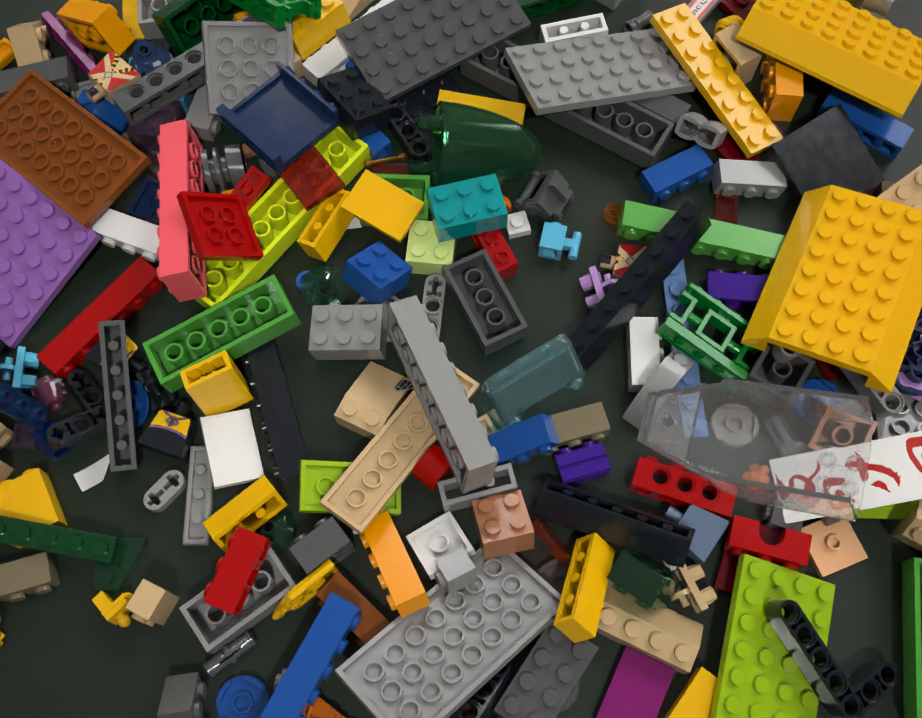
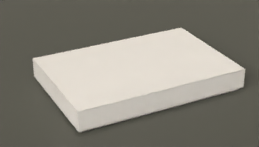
[200,409,264,490]

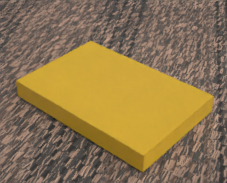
[341,169,425,243]

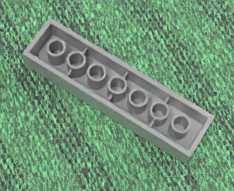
[387,295,499,493]

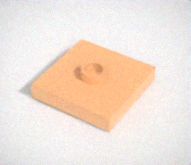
[801,513,868,578]

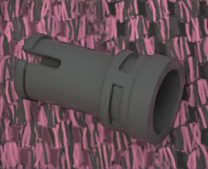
[622,10,654,32]

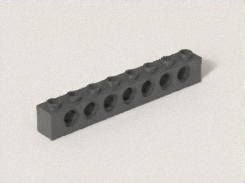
[111,14,264,127]

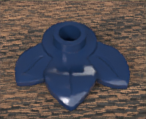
[130,41,174,75]

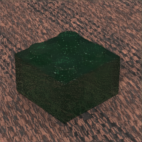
[606,550,682,610]

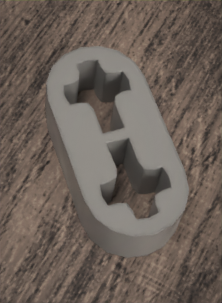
[143,470,187,513]

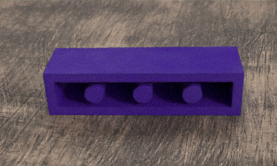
[703,270,769,311]

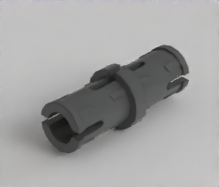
[203,630,257,677]

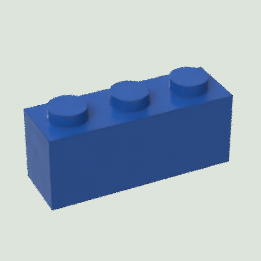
[638,144,713,204]
[488,413,561,467]

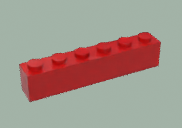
[36,256,164,382]

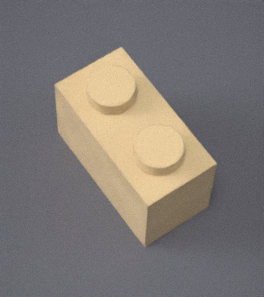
[125,579,180,627]

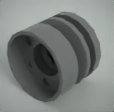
[201,142,248,194]

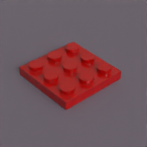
[176,191,264,261]

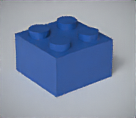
[342,240,413,304]

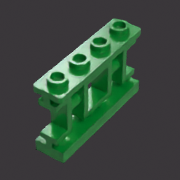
[228,0,322,29]
[655,282,760,388]

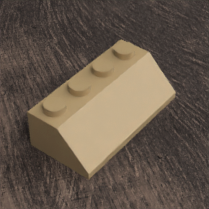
[597,580,704,675]

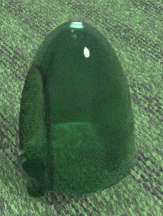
[408,101,543,187]

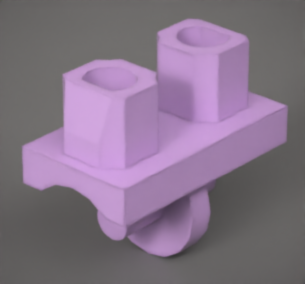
[579,266,619,311]

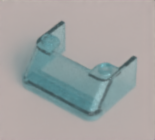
[481,333,586,431]

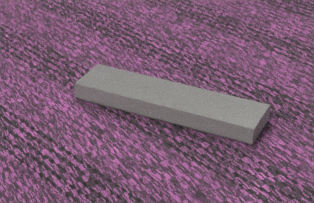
[182,446,214,546]

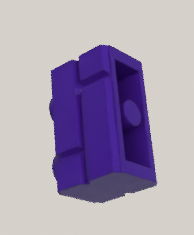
[553,441,611,486]

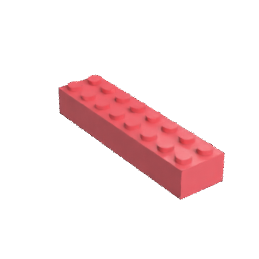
[157,119,207,302]

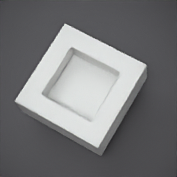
[506,211,531,239]

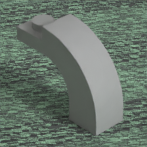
[622,349,694,432]

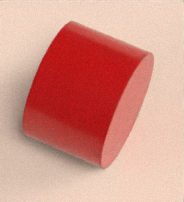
[411,443,453,492]

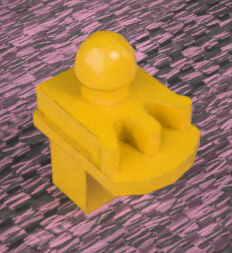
[92,591,133,627]

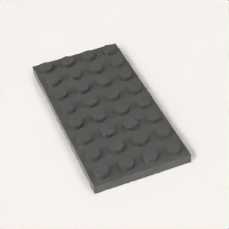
[336,0,531,102]

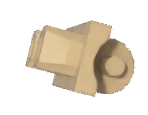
[670,564,717,614]

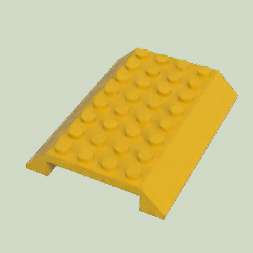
[735,0,922,118]
[741,185,922,395]

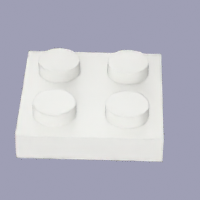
[406,511,476,580]

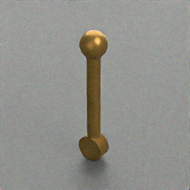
[363,153,408,168]

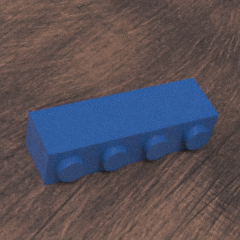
[815,87,914,160]

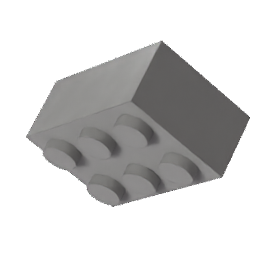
[308,304,388,360]

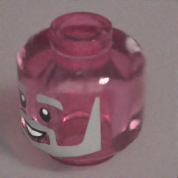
[31,375,69,412]

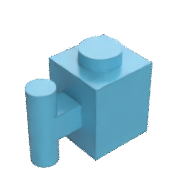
[538,222,582,261]

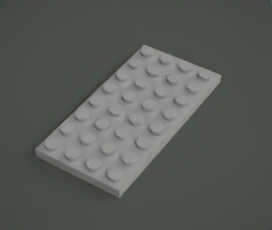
[504,28,696,115]
[335,547,561,718]

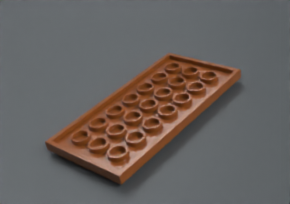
[0,69,151,230]

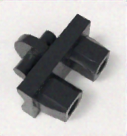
[136,367,177,413]

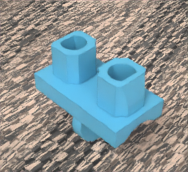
[0,346,40,392]

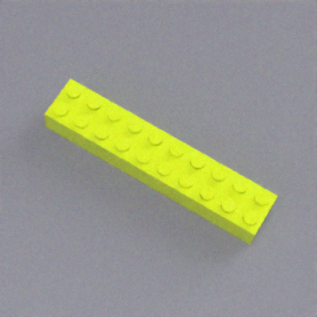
[194,126,371,309]

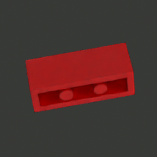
[203,526,272,617]

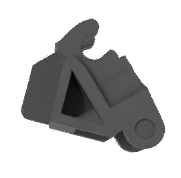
[513,170,574,223]

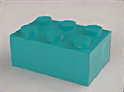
[427,173,508,243]

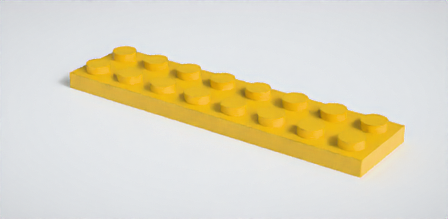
[649,3,783,158]

